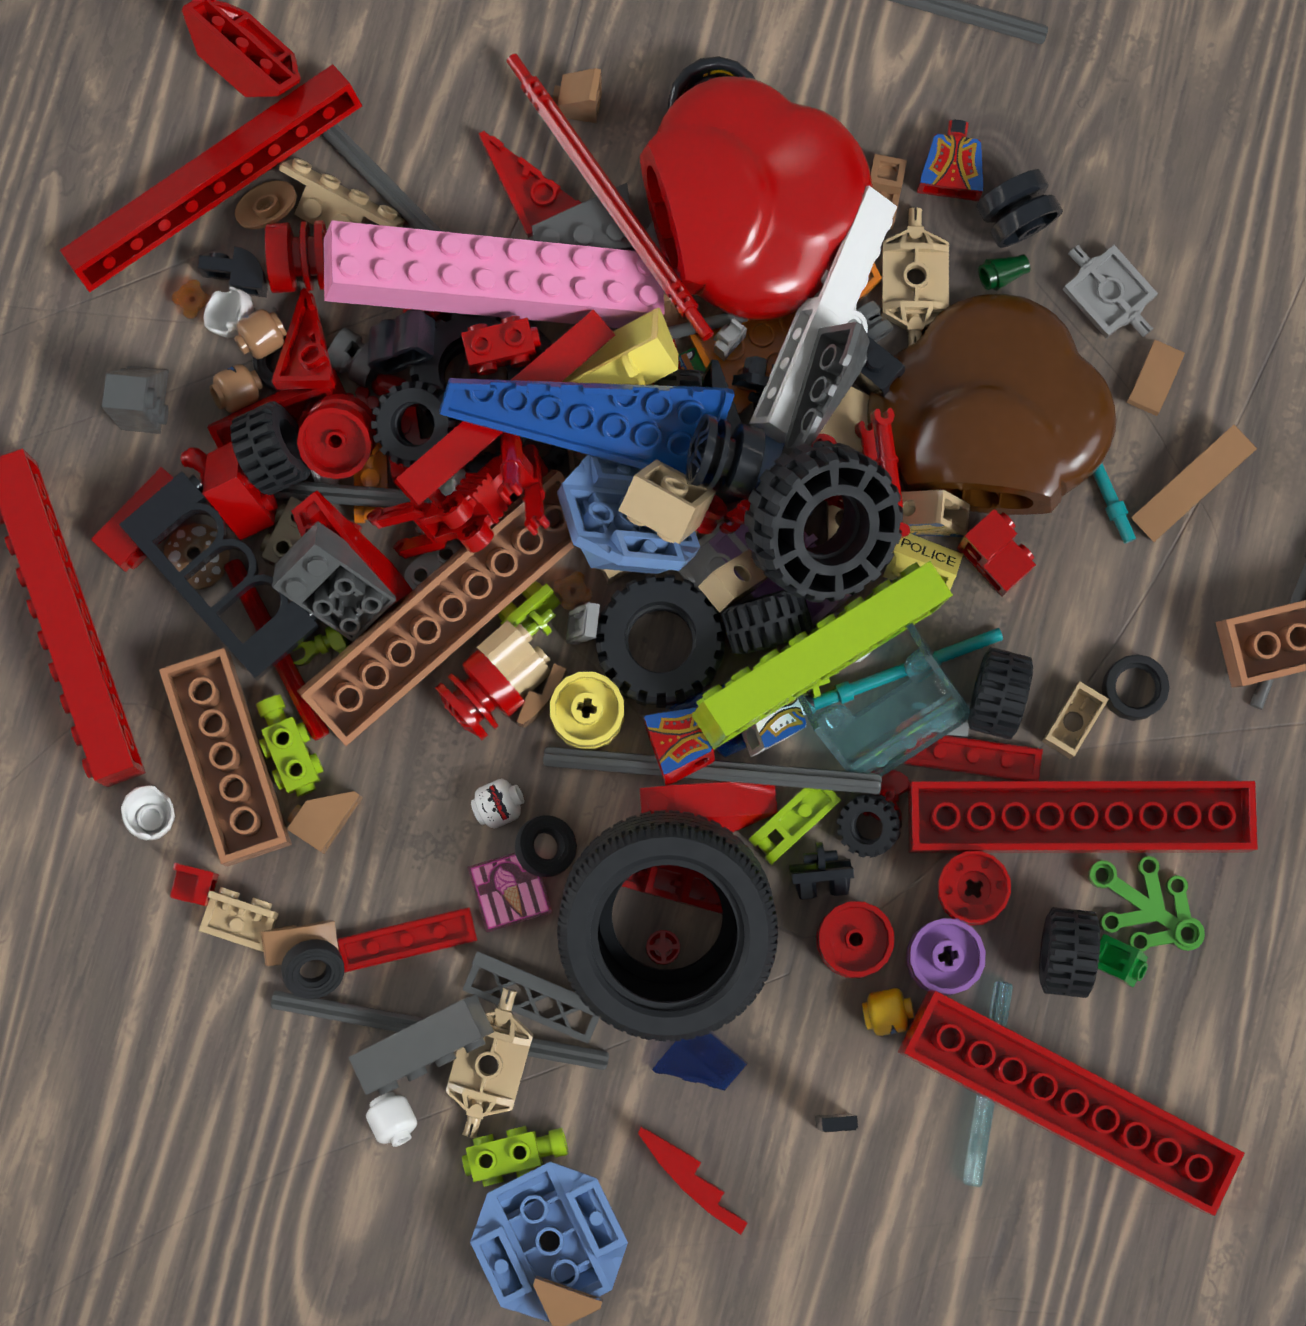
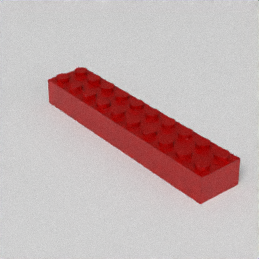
[0,448,146,787]
[908,781,1258,853]
[898,990,1245,1216]

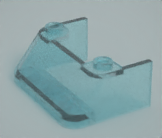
[798,623,970,777]

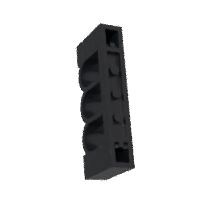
[119,471,319,681]

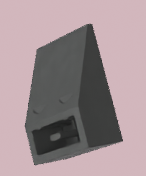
[272,521,396,642]

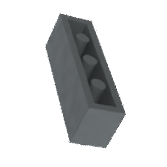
[348,995,494,1096]

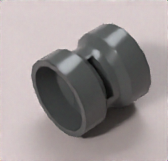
[856,301,894,343]

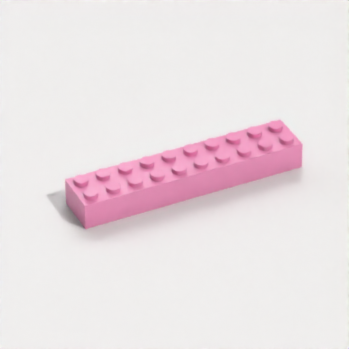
[324,220,665,328]

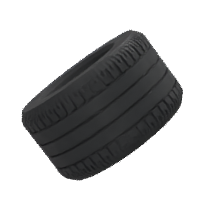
[557,810,778,1042]

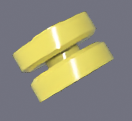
[550,672,624,750]

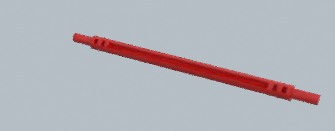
[506,54,714,341]

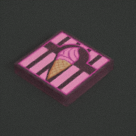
[467,852,553,933]

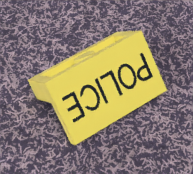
[883,533,963,590]

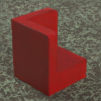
[170,863,219,907]

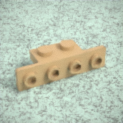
[278,158,405,230]

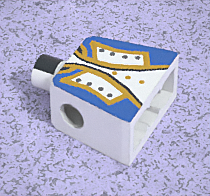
[742,694,815,757]

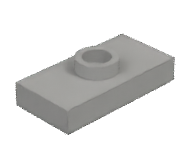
[565,602,600,645]

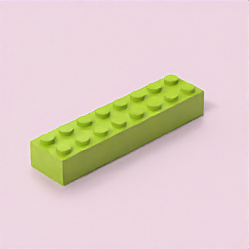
[692,561,953,750]

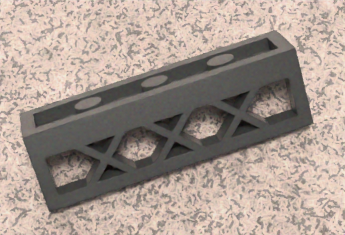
[462,951,600,1044]

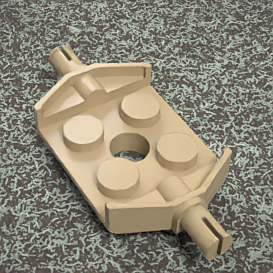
[881,207,949,346]
[446,987,534,1138]

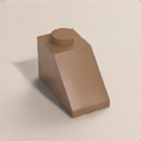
[553,68,602,123]
[287,791,363,854]

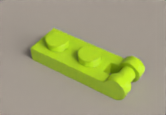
[748,788,841,865]

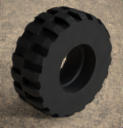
[744,441,903,603]

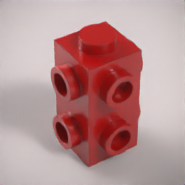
[461,316,541,376]

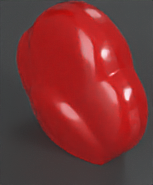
[639,76,873,320]

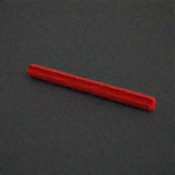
[224,559,329,741]

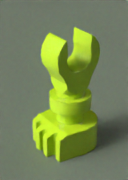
[293,626,350,666]

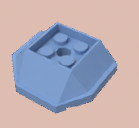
[557,455,701,574]
[470,1161,628,1322]

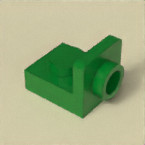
[1098,934,1148,987]

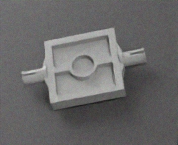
[1063,245,1158,339]

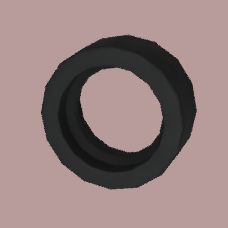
[1102,654,1170,721]

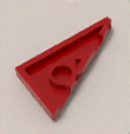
[479,131,582,238]
[271,288,336,390]

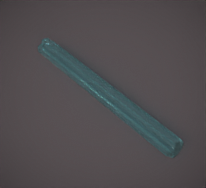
[963,981,1013,1187]

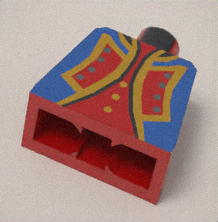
[917,119,983,201]
[644,708,715,786]

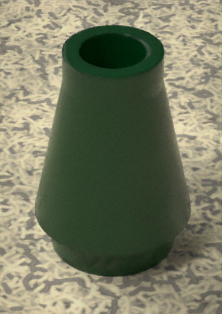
[978,254,1030,291]

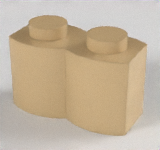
[477,620,551,699]

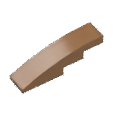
[1131,424,1258,542]

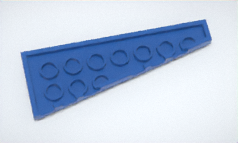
[439,378,735,484]

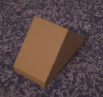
[533,1276,603,1326]

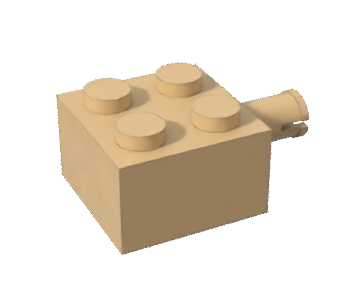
[618,459,716,544]

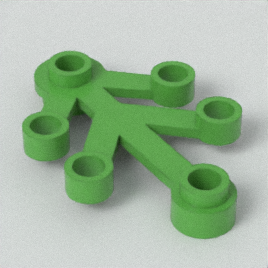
[1088,856,1205,952]

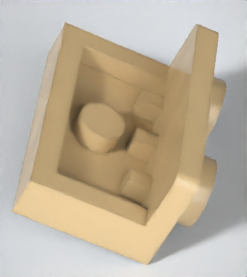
[199,887,279,952]

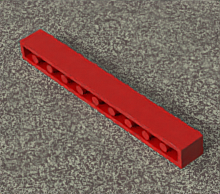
[60,64,362,293]

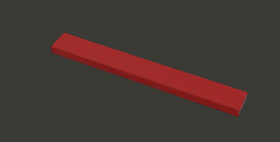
[394,309,615,507]

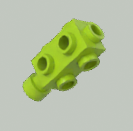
[256,694,324,797]
[462,1126,569,1187]

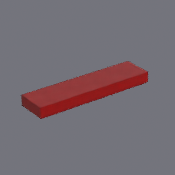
[903,730,1043,781]
[337,907,478,973]

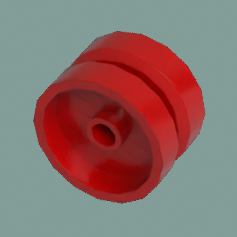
[297,394,377,479]
[816,901,894,978]

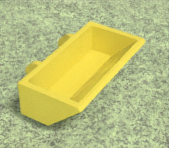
[562,307,679,385]

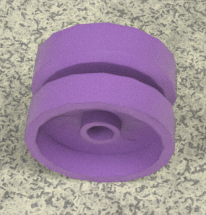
[906,918,986,995]

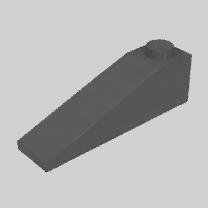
[781,322,870,455]

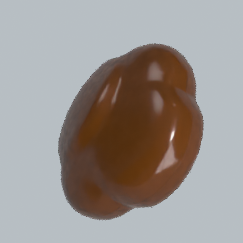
[867,294,1117,515]

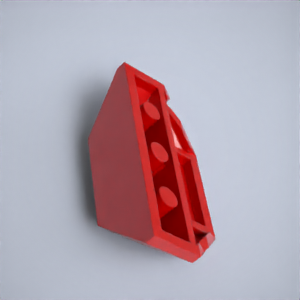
[182,0,301,97]

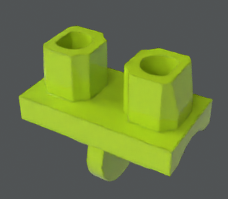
[498,581,561,636]

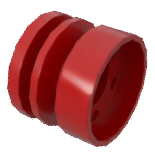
[265,220,327,293]
[435,650,525,741]
[937,851,1011,926]

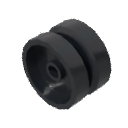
[976,169,1063,248]

